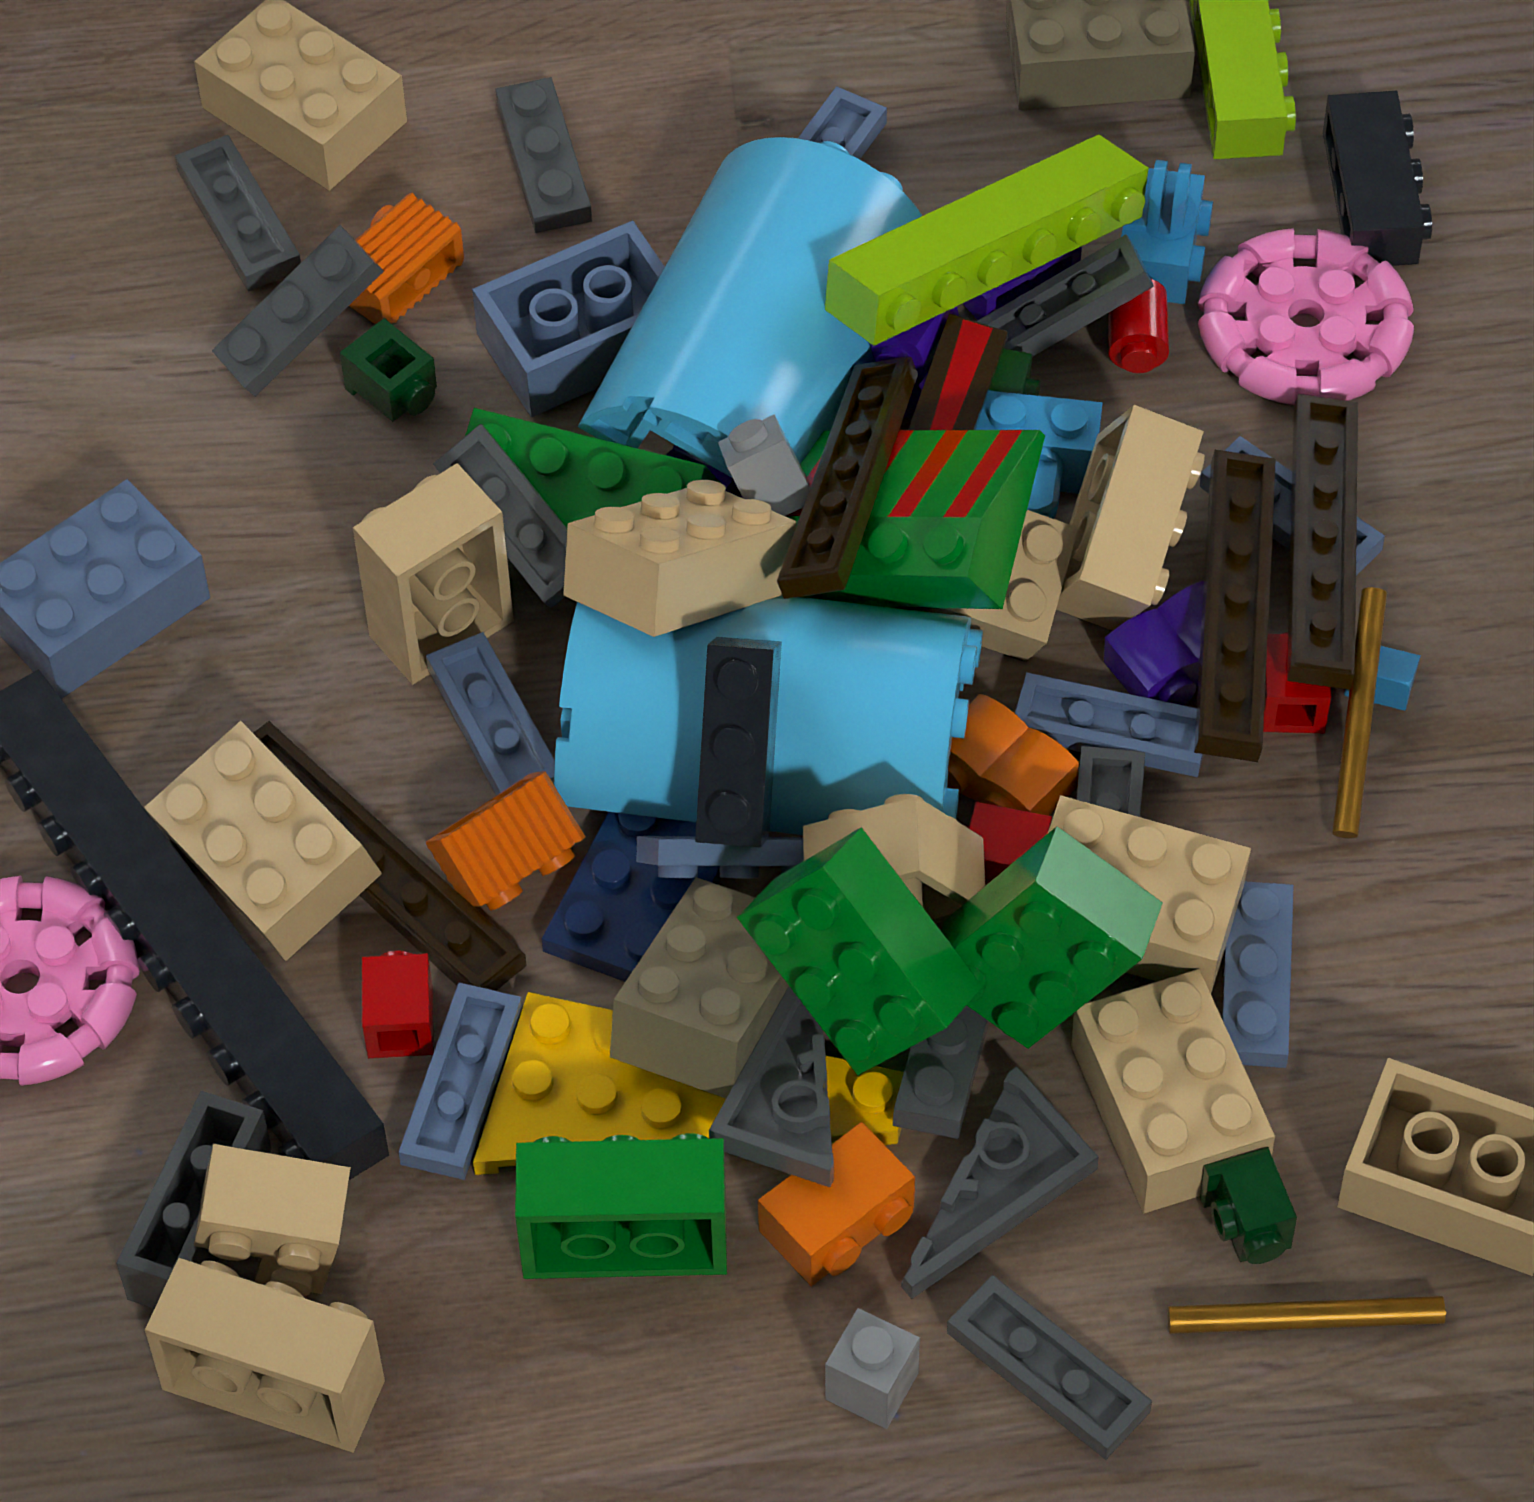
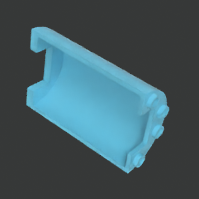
[578,137,922,478]
[554,595,983,835]

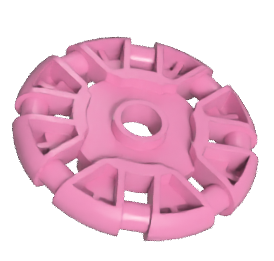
[1198,228,1414,405]
[0,876,140,1086]

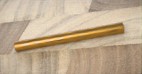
[1332,587,1387,838]
[1167,1296,1446,1334]

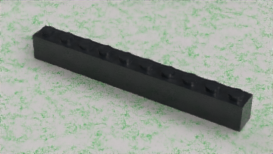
[0,669,389,1180]

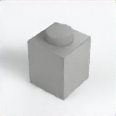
[718,414,810,516]
[825,1308,920,1429]

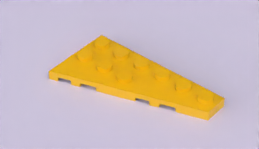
[473,992,904,1175]

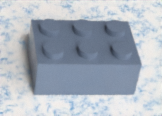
[472,220,665,417]
[0,479,210,699]

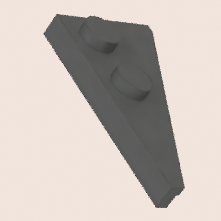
[709,987,834,1187]
[901,1066,1099,1299]

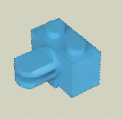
[1121,159,1213,304]
[976,391,1103,519]

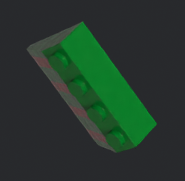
[785,430,1045,609]

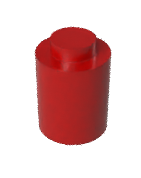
[1108,279,1169,373]

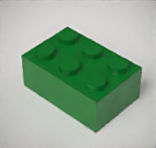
[941,826,1163,1049]
[737,827,983,1075]
[515,1133,727,1279]

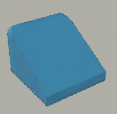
[1344,646,1421,711]

